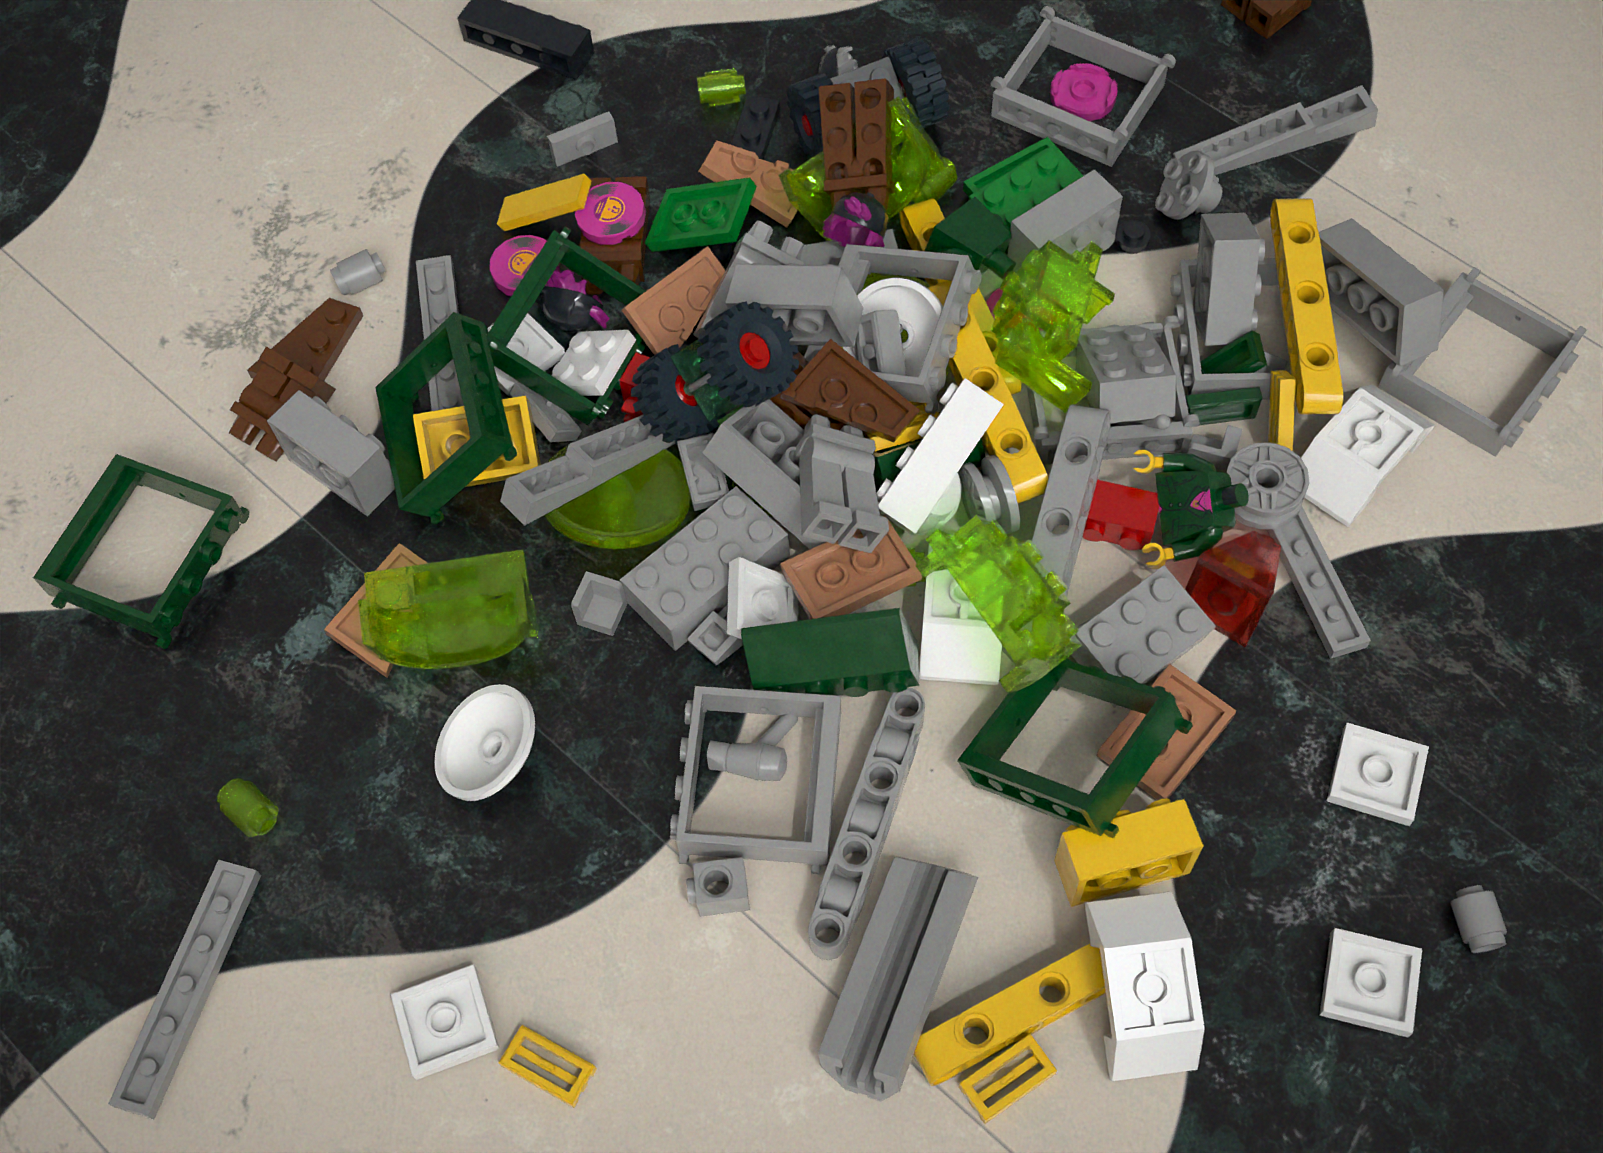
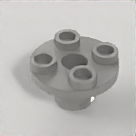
[1155,151,1222,220]

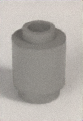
[330,249,386,295]
[1450,885,1507,953]

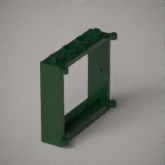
[487,226,646,425]
[375,312,517,524]
[33,454,250,649]
[957,652,1193,838]

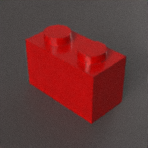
[1082,479,1159,551]

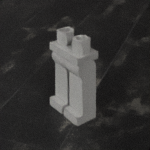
[693,221,804,338]
[796,414,889,553]

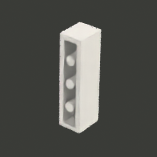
[876,378,1004,535]

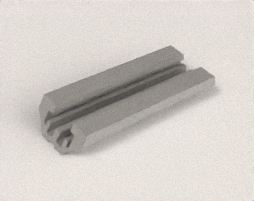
[818,857,978,1101]

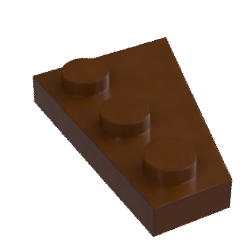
[247,298,364,381]
[781,338,920,443]

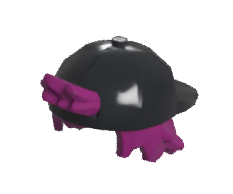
[822,192,889,248]
[535,269,609,332]

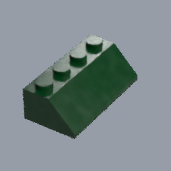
[741,608,919,697]

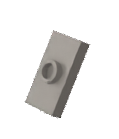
[547,112,618,167]
[510,383,582,442]
[677,433,729,511]

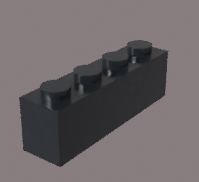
[457,0,594,80]

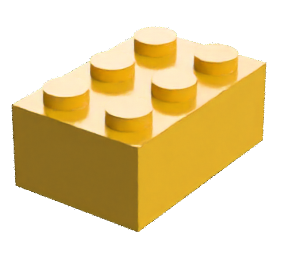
[413,395,541,487]
[1054,798,1203,907]

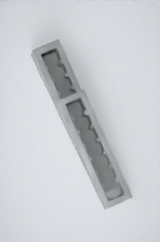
[1173,85,1378,176]
[500,415,675,526]

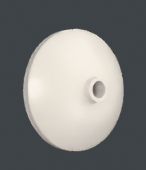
[843,278,943,377]
[435,684,535,801]

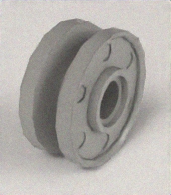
[1226,443,1309,529]
[958,455,1020,542]

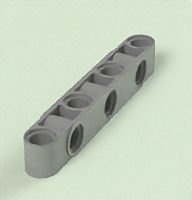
[1007,405,1111,657]
[808,688,925,960]

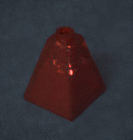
[1185,530,1281,647]

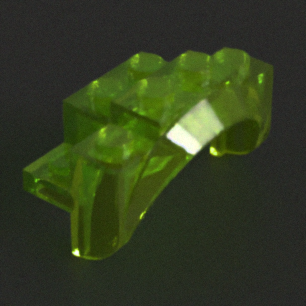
[915,515,1082,692]

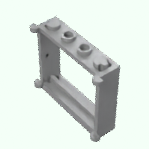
[990,6,1176,167]
[804,244,982,414]
[1170,258,1291,400]
[1378,267,1587,457]
[1017,316,1200,465]
[670,686,841,874]

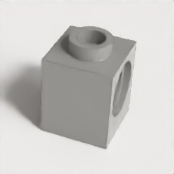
[686,857,750,917]

